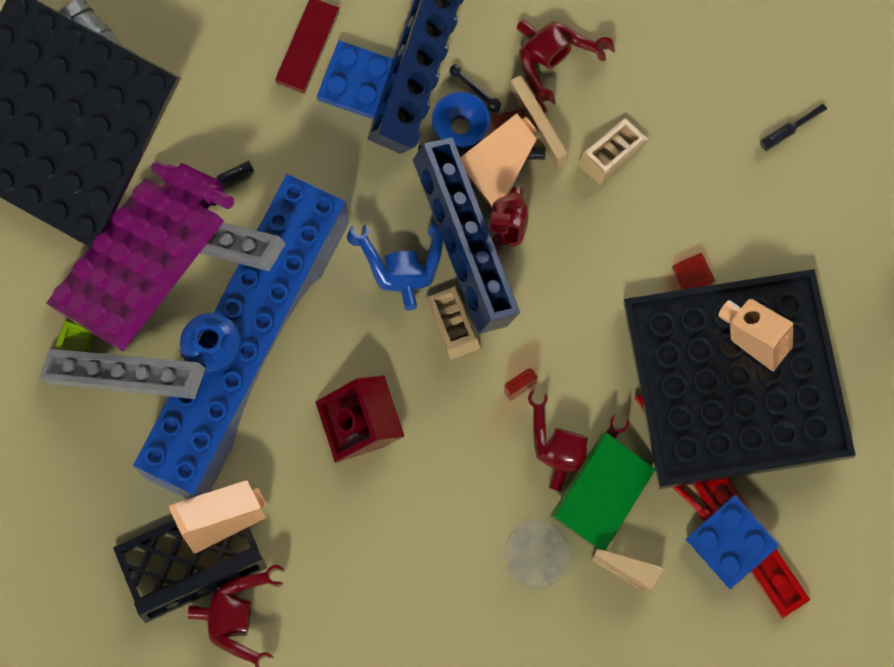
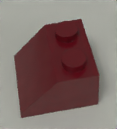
[315,375,405,463]

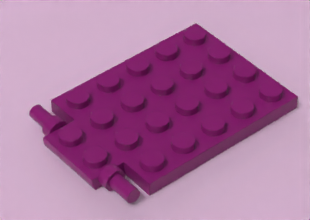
[46,161,234,352]

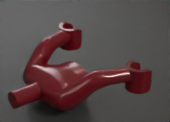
[516,20,615,113]
[490,187,529,255]
[528,389,630,492]
[187,565,284,667]

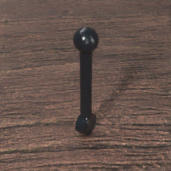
[449,64,501,112]

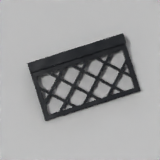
[113,520,267,623]

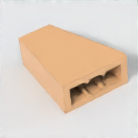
[460,114,537,211]
[168,480,267,554]

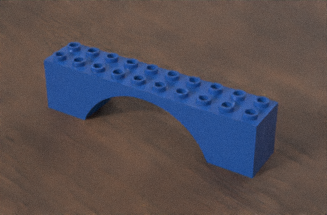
[133,174,349,499]

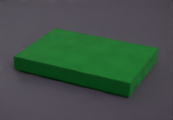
[550,432,655,551]

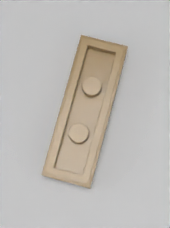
[510,75,568,169]

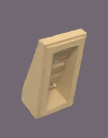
[579,118,648,185]
[426,286,480,360]
[592,549,664,594]

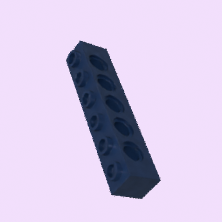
[367,0,464,154]
[413,137,520,334]

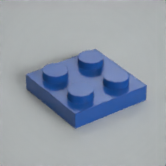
[317,40,393,119]
[686,495,781,589]

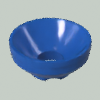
[432,92,490,150]
[180,313,242,374]

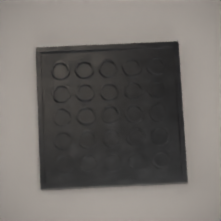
[0,0,181,248]
[623,269,856,489]

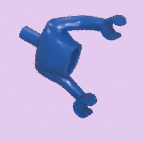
[347,220,443,311]

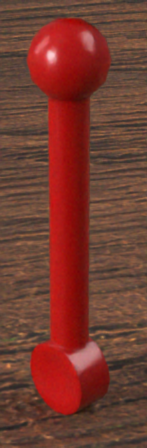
[672,486,712,521]

